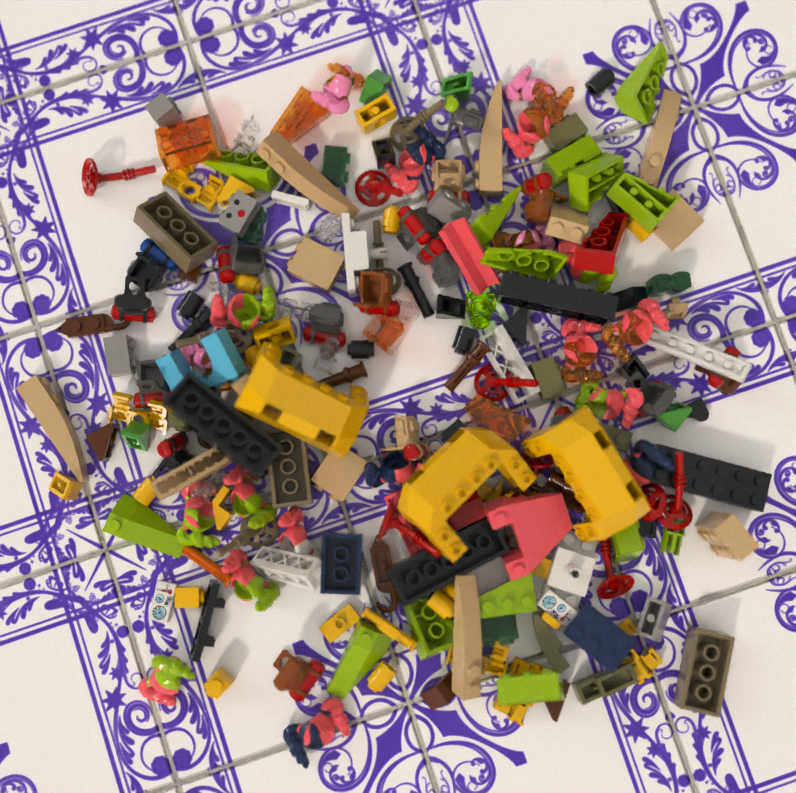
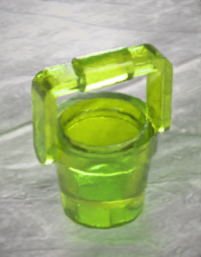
[465,292,496,329]

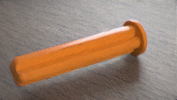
[182,546,233,587]

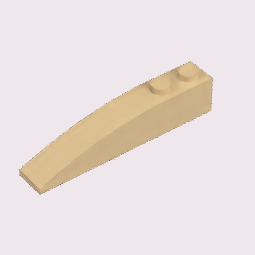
[475,81,502,196]
[636,89,682,188]
[256,130,360,219]
[16,375,90,483]
[149,424,256,501]
[452,573,482,701]

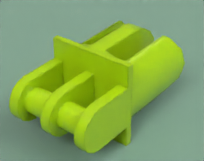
[659,517,686,556]

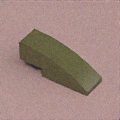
[532,611,570,674]
[571,663,639,705]

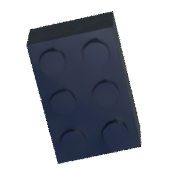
[320,532,363,595]
[563,602,637,674]

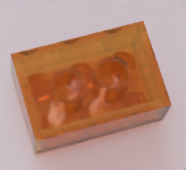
[154,114,221,172]

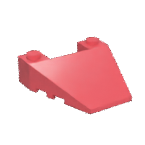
[482,492,573,581]

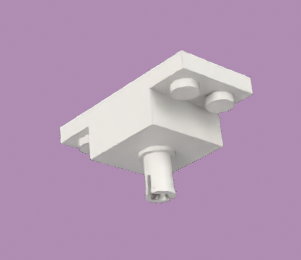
[341,213,388,297]
[539,530,598,610]

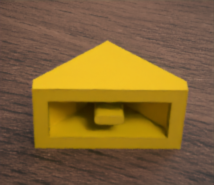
[217,175,258,207]
[48,471,83,500]

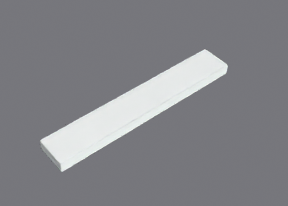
[633,325,752,383]

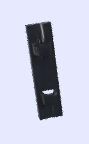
[189,579,226,662]

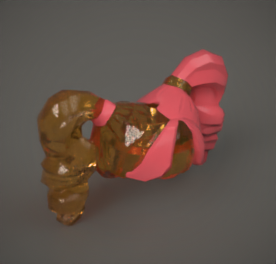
[501,87,564,159]
[601,298,670,363]
[560,318,605,383]

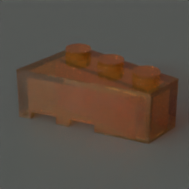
[270,86,332,145]
[362,315,405,356]
[462,394,532,445]

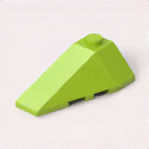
[614,42,669,124]
[200,149,280,191]
[469,185,522,251]
[480,247,568,281]
[103,494,186,558]
[403,594,454,661]
[326,619,392,699]

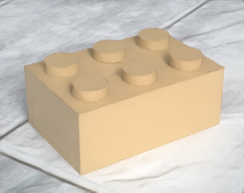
[695,511,759,561]

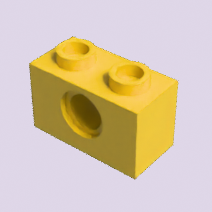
[354,93,397,136]
[253,316,297,350]

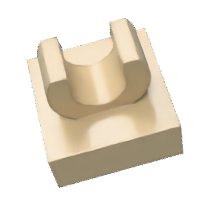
[664,297,689,320]

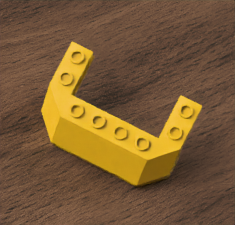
[233,341,369,458]
[521,405,651,542]
[397,426,537,563]

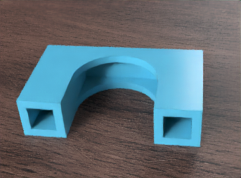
[155,327,247,391]

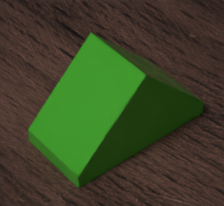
[359,69,393,105]
[440,71,473,102]
[652,402,692,432]
[120,420,151,452]

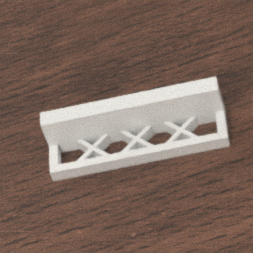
[477,324,541,405]
[249,545,322,590]

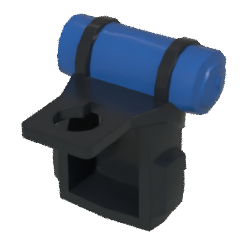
[127,238,179,292]

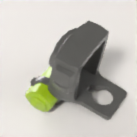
[444,94,485,141]

